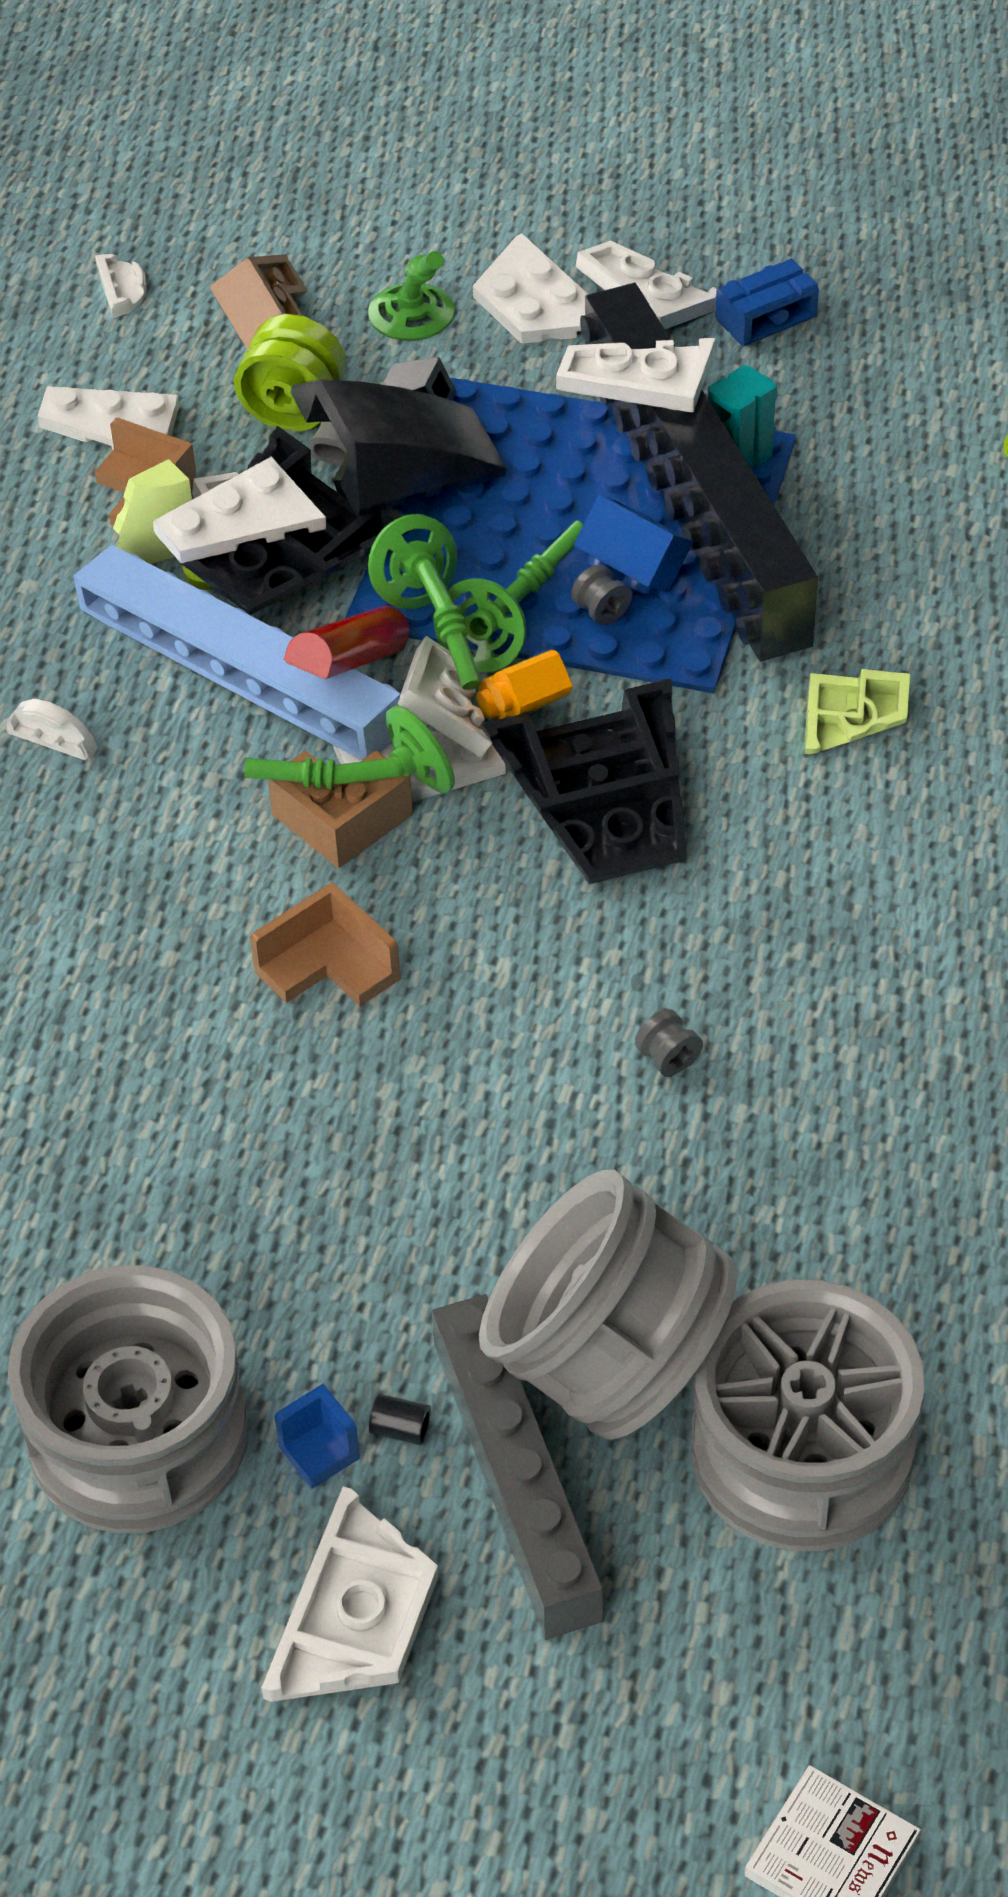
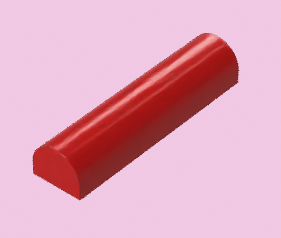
[283,606,409,679]

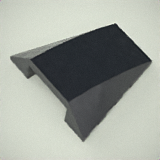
[290,379,507,517]
[181,426,415,615]
[481,678,687,884]

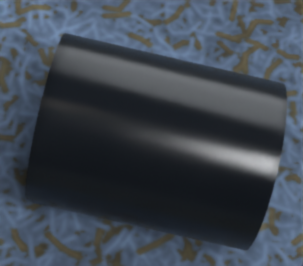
[369,1393,431,1445]

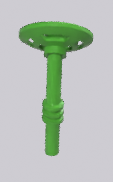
[368,251,455,341]
[368,514,481,690]
[434,521,583,673]
[244,705,455,793]

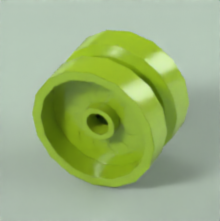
[233,314,347,431]

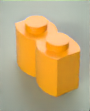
[477,650,573,721]

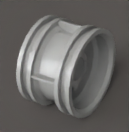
[479,1169,738,1440]
[8,1265,248,1533]
[691,1280,925,1551]

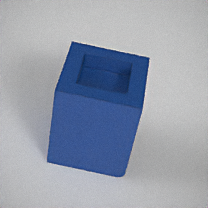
[274,1384,360,1489]

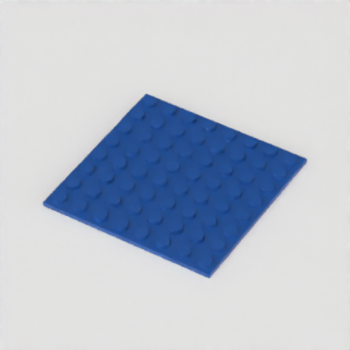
[345,378,796,693]

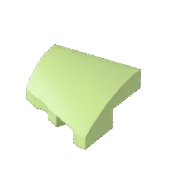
[113,459,192,564]
[804,669,910,754]

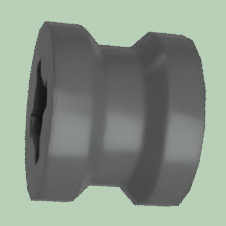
[571,564,632,626]
[635,1009,703,1077]

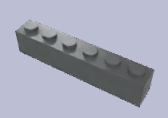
[432,1294,603,1640]

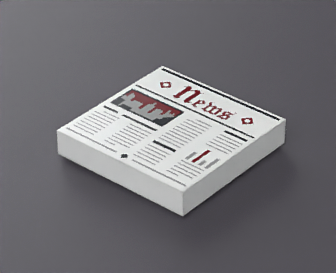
[744,1765,921,1897]

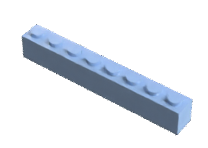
[73,544,401,760]

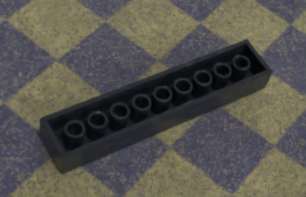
[580,282,818,662]

